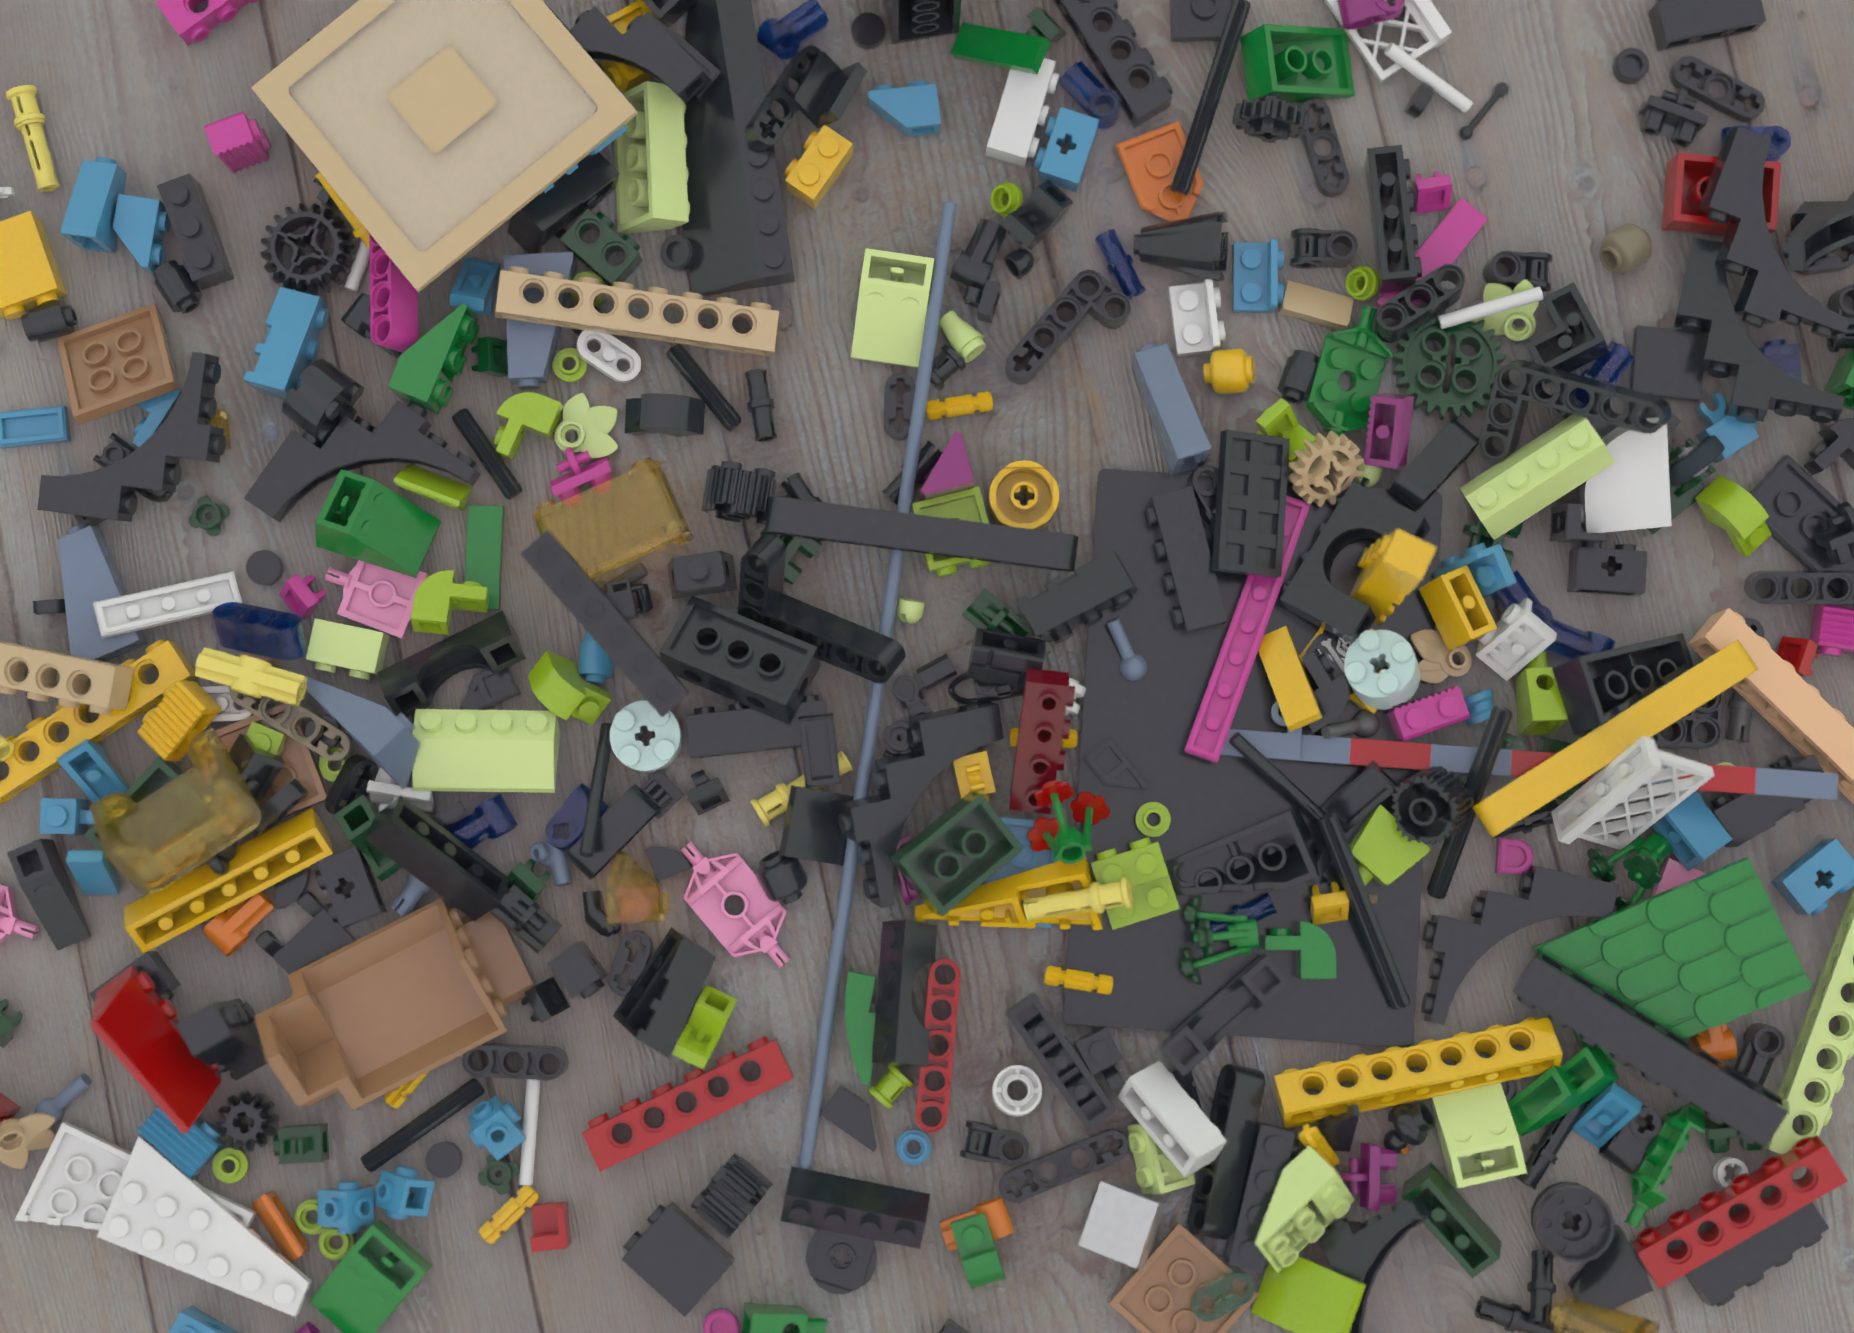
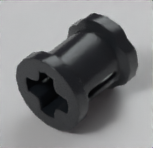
[930,344,966,390]

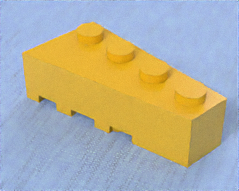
[1349,528,1437,626]

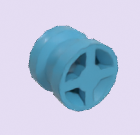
[1464,688,1495,726]

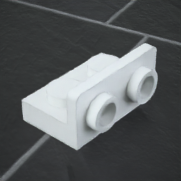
[1168,279,1225,357]
[1476,597,1557,681]

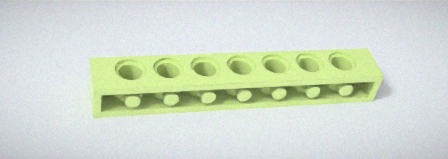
[1763,886,1854,1155]

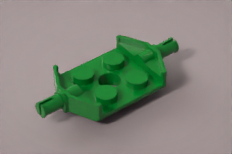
[1306,306,1394,436]
[1624,1103,1705,1229]

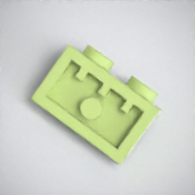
[1127,1123,1195,1194]

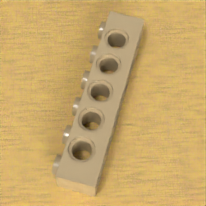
[0,641,134,715]

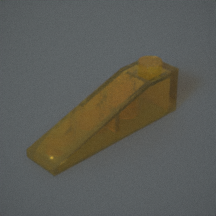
[607,852,670,924]

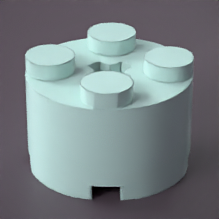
[1344,630,1421,710]
[610,701,683,773]

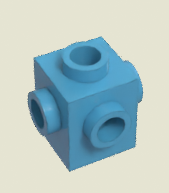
[468,1095,526,1161]
[374,1166,435,1220]
[318,1181,374,1234]

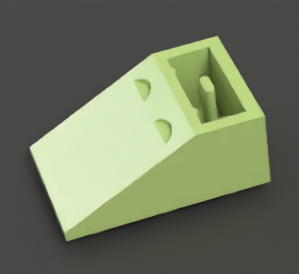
[851,248,934,368]
[1430,1083,1527,1188]
[1255,1145,1355,1273]

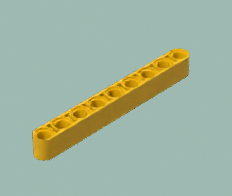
[1472,640,1758,838]

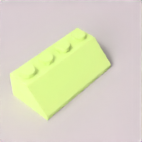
[614,81,690,234]
[1460,414,1615,540]
[412,709,560,793]

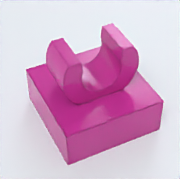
[1414,171,1452,214]
[279,574,326,622]

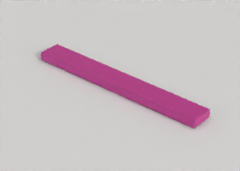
[1184,495,1311,764]

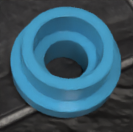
[896,1129,931,1165]

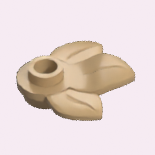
[1410,625,1472,684]
[0,1113,55,1169]

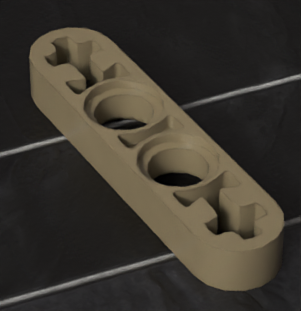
[229,687,353,762]

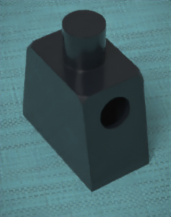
[668,551,738,599]

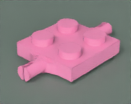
[325,560,430,639]

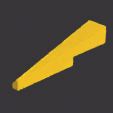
[915,856,1103,930]

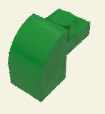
[1261,921,1336,979]
[950,1211,1006,1289]

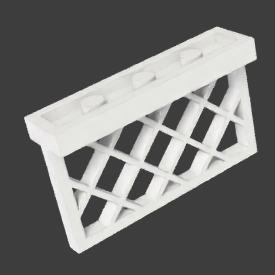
[1324,0,1452,83]
[1551,736,1714,850]

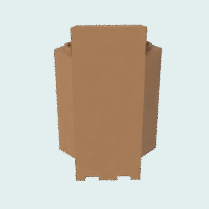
[254,898,535,1111]

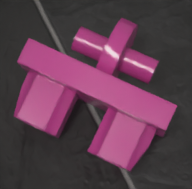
[549,447,614,509]

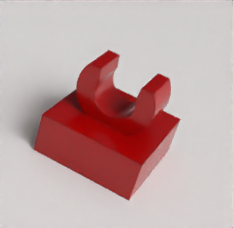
[1777,636,1819,677]

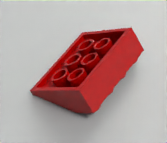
[90,965,222,1134]

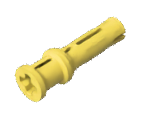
[5,85,60,193]
[750,750,853,827]
[1024,877,1134,921]

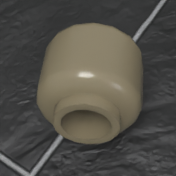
[1599,223,1652,275]

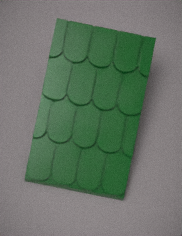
[1532,858,1813,1068]

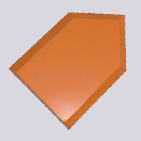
[1115,121,1204,221]

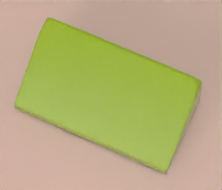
[393,464,472,511]

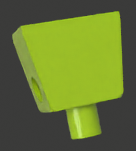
[1515,651,1568,736]
[1349,805,1431,886]

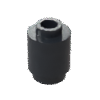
[153,260,202,314]
[21,300,78,343]
[1277,350,1319,404]

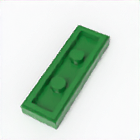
[950,22,1050,74]
[465,505,505,611]

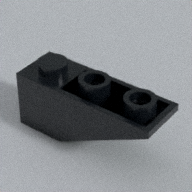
[7,839,92,950]

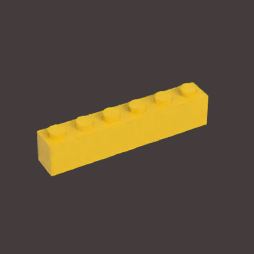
[124,807,333,954]

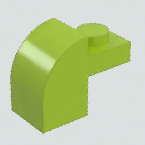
[494,392,564,461]
[1256,398,1316,473]
[1695,475,1772,557]
[411,570,489,635]
[527,650,612,725]
[672,984,738,1069]

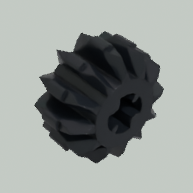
[216,1090,279,1152]

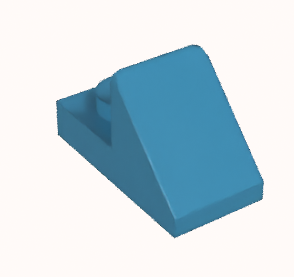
[449,257,500,315]
[132,389,181,447]
[57,739,129,810]
[1573,1083,1642,1148]

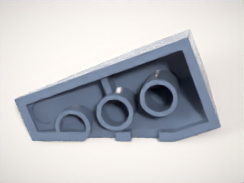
[300,674,420,789]

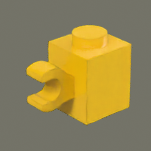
[952,751,996,801]

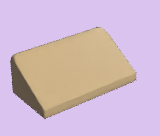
[1278,280,1354,331]

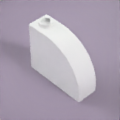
[1579,417,1672,533]

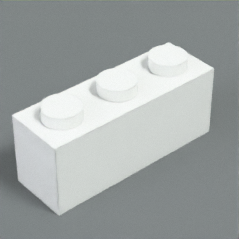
[986,58,1059,167]
[1118,1061,1227,1177]

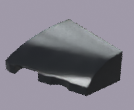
[1567,1224,1653,1320]

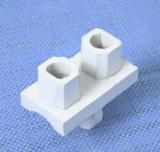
[366,767,435,813]

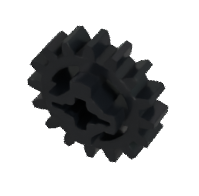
[1232,96,1309,143]

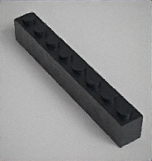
[1512,949,1789,1147]

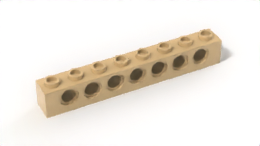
[495,266,779,357]

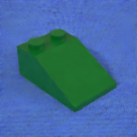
[1240,24,1355,103]

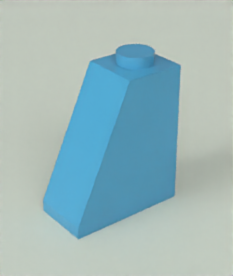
[60,157,127,253]

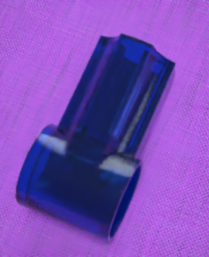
[757,0,829,60]
[1059,61,1120,129]
[1576,341,1635,404]
[1494,570,1553,628]
[1546,619,1615,660]
[445,794,518,849]

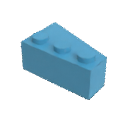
[243,287,329,399]

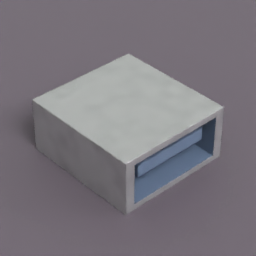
[1078,1181,1166,1269]

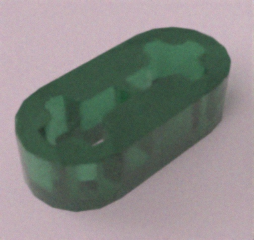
[1190,1270,1255,1322]

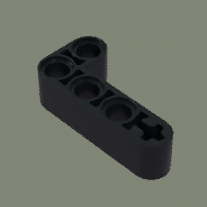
[1005,269,1131,385]
[1579,693,1723,750]

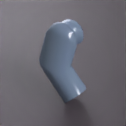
[530,841,572,886]

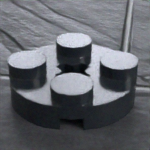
[806,1229,877,1294]

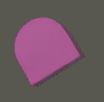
[1495,838,1533,874]

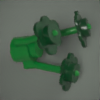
[1587,833,1672,911]
[1181,895,1259,985]

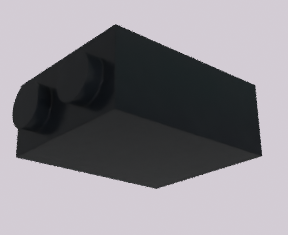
[622,1202,735,1317]

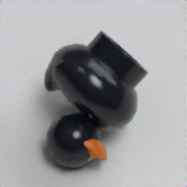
[1383,1103,1435,1155]

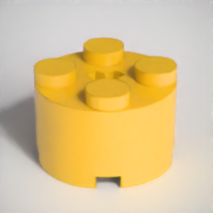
[988,460,1059,530]

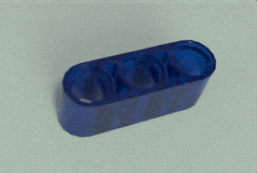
[212,602,308,660]

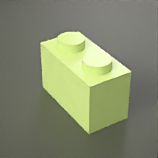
[306,618,390,680]

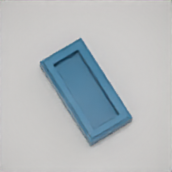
[0,406,70,449]
[66,850,121,895]

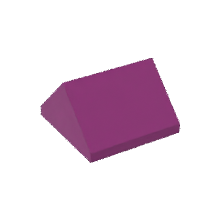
[919,431,974,501]

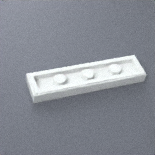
[93,571,243,639]

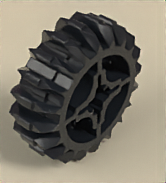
[260,203,355,296]

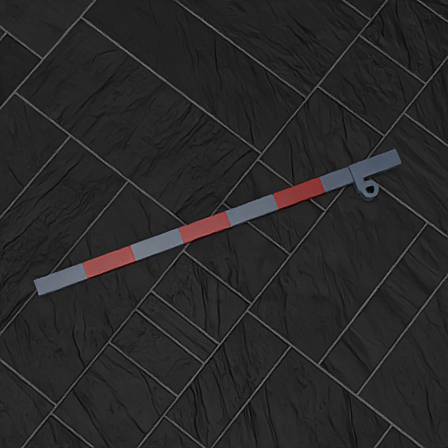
[1220,701,1838,801]

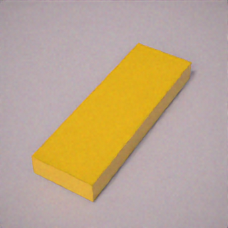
[1258,626,1323,732]

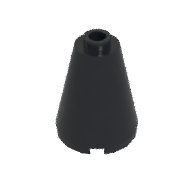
[1133,211,1228,281]

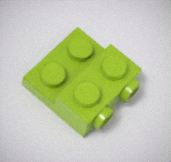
[912,486,991,578]
[1091,837,1180,930]

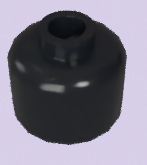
[756,850,808,904]

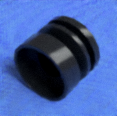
[1530,1181,1614,1263]

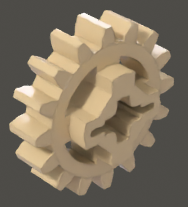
[1288,431,1364,507]

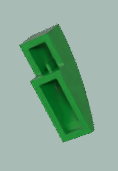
[845,971,876,1085]
[1507,1046,1619,1136]

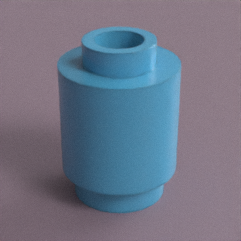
[578,633,614,685]

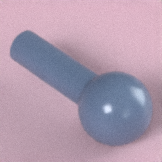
[1106,617,1147,681]
[35,1074,92,1125]

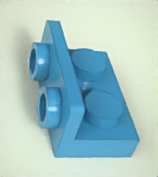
[1232,239,1284,313]
[1432,543,1517,598]

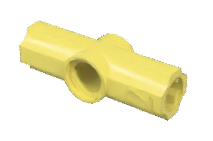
[195,647,308,706]

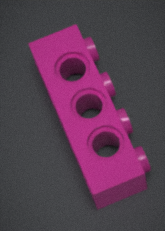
[155,0,259,45]

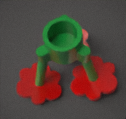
[1027,781,1110,864]

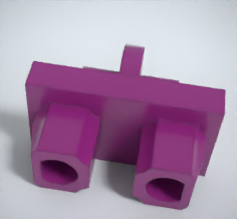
[1339,1142,1397,1211]

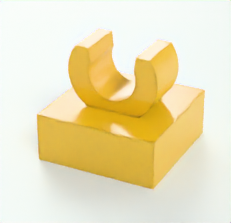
[1310,882,1349,925]

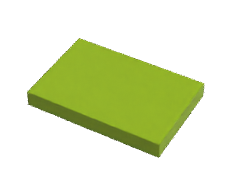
[1251,1255,1366,1333]

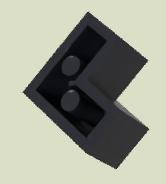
[1526,282,1609,385]

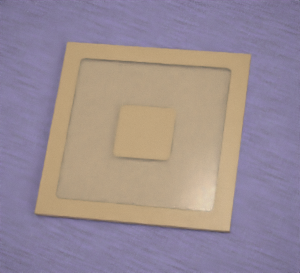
[251,0,638,293]

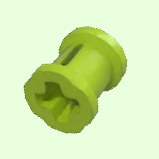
[868,1065,914,1110]

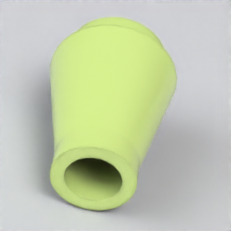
[939,311,986,363]

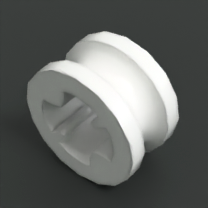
[1712,1156,1748,1188]

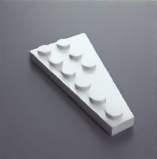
[15,1122,257,1230]
[97,1135,312,1317]

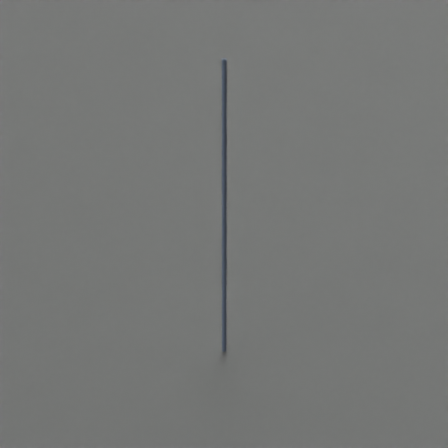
[798,201,957,1170]

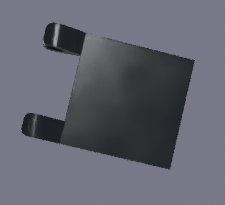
[256,891,356,974]

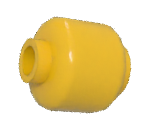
[1203,348,1255,394]

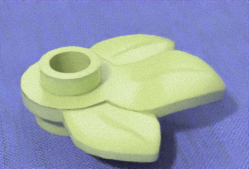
[1473,279,1539,341]
[554,393,618,458]

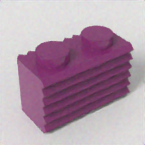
[1363,393,1414,469]

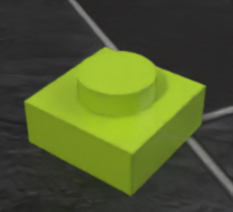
[246,721,287,756]

